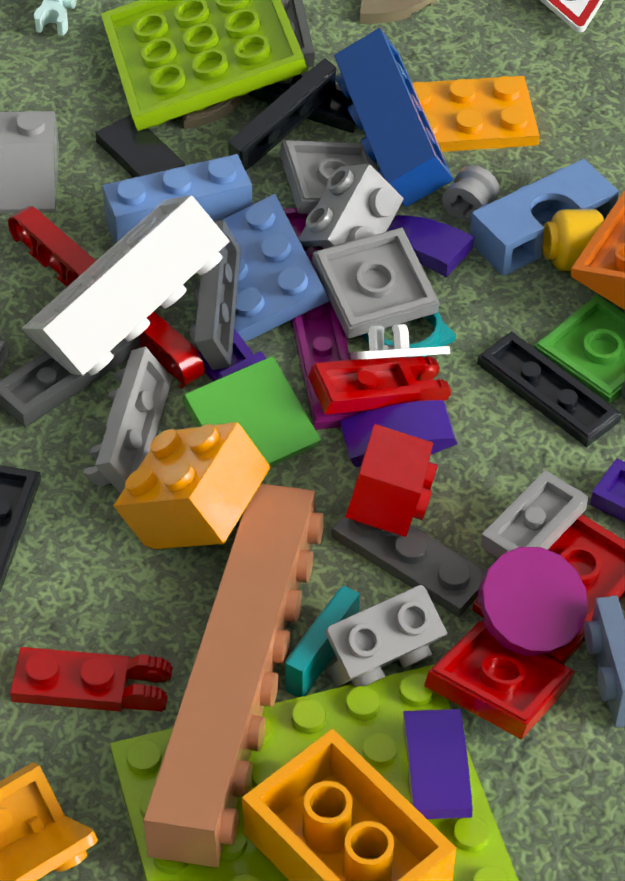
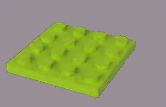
[101,0,308,131]

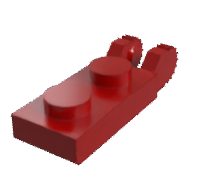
[308,356,452,415]
[10,647,173,712]

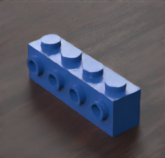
[334,28,454,207]

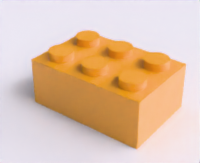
[242,728,457,881]

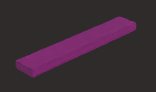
[283,207,363,430]

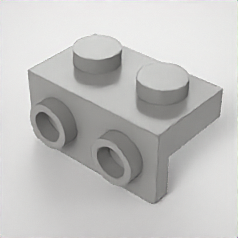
[299,163,404,249]
[325,585,448,688]

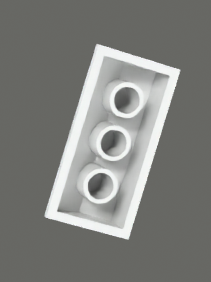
[21,195,230,375]

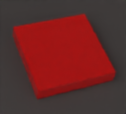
[424,621,575,740]

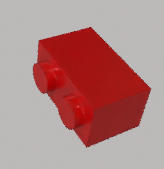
[345,424,438,537]

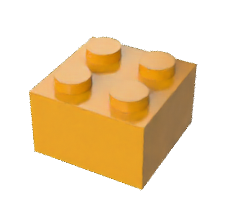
[113,422,271,549]

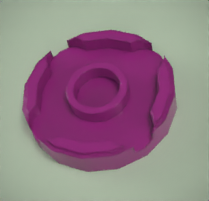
[477,547,588,656]

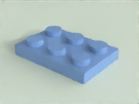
[222,194,330,341]

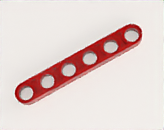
[8,206,204,389]

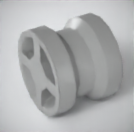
[442,165,500,223]

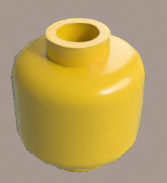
[542,209,604,272]

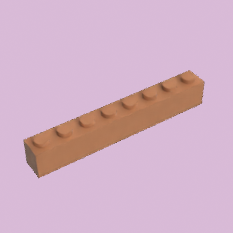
[143,484,324,868]

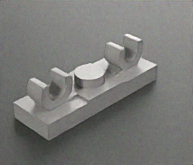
[83,346,173,494]

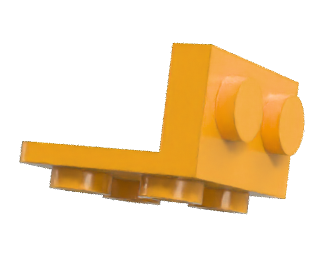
[0,762,98,881]

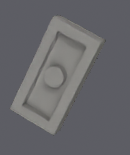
[481,470,588,558]

